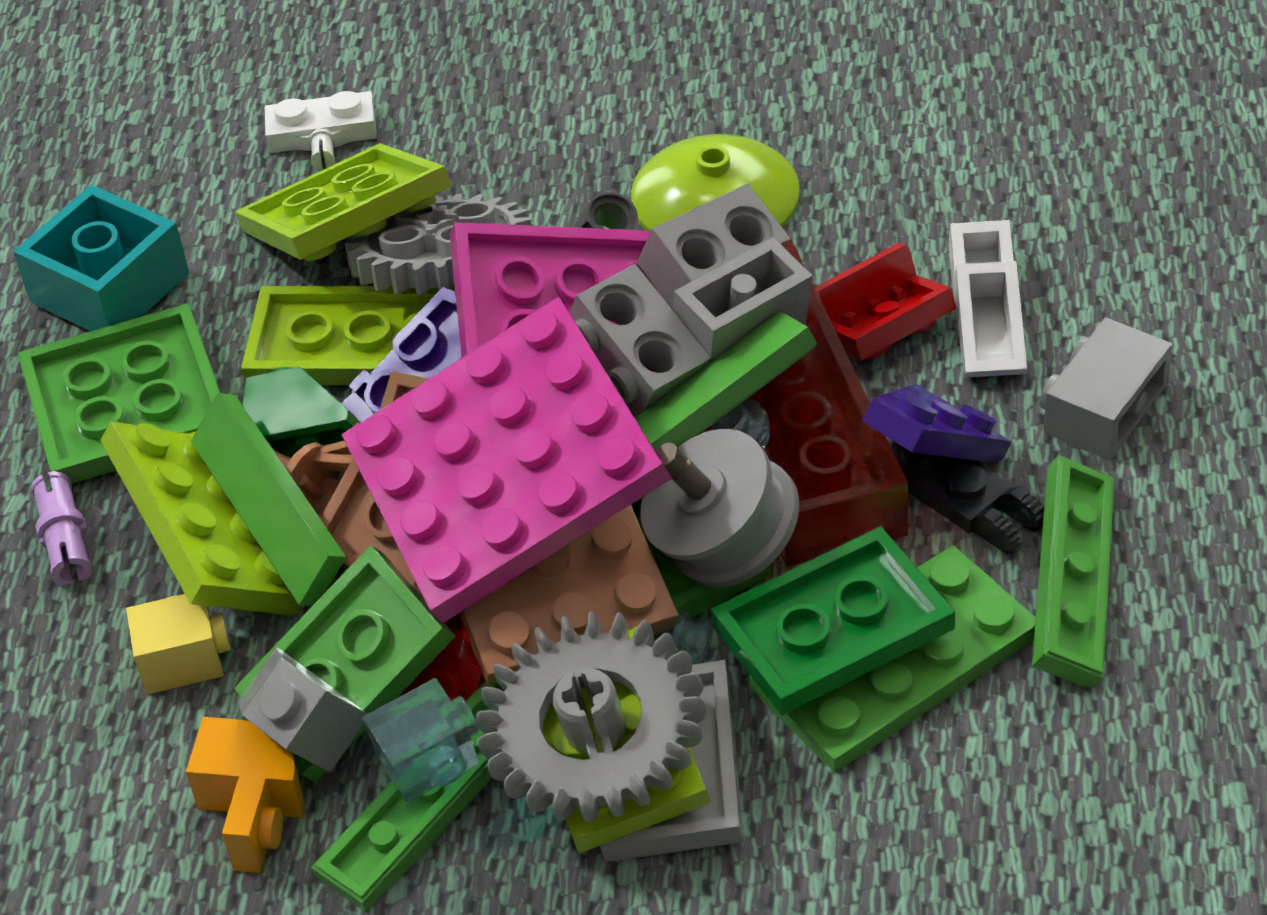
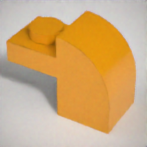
[186,717,305,873]

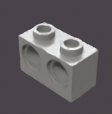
[637,183,791,309]
[569,264,712,418]

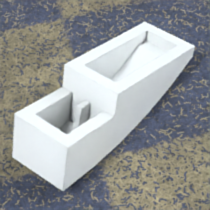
[948,220,1027,378]

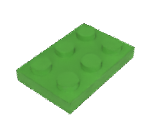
[234,545,456,782]

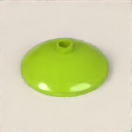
[631,134,800,231]

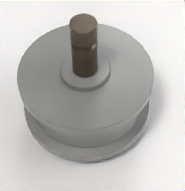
[641,429,799,588]

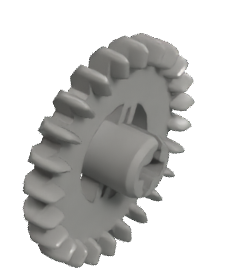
[476,611,707,822]

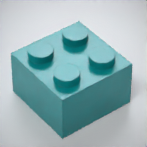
[13,184,190,331]

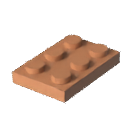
[459,505,678,686]

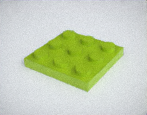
[235,143,452,261]

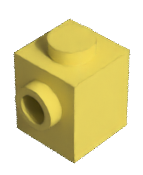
[126,594,232,695]

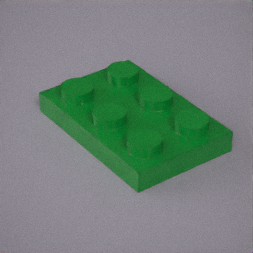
[710,526,955,716]

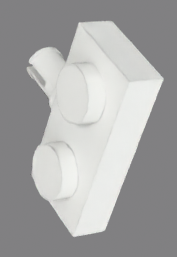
[265,91,377,170]

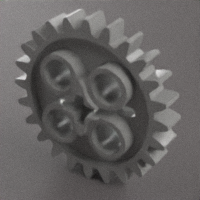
[345,194,532,295]

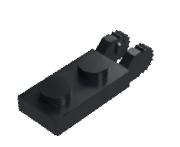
[876,442,1045,555]

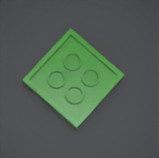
[18,303,220,484]

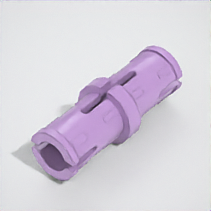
[31,471,92,586]

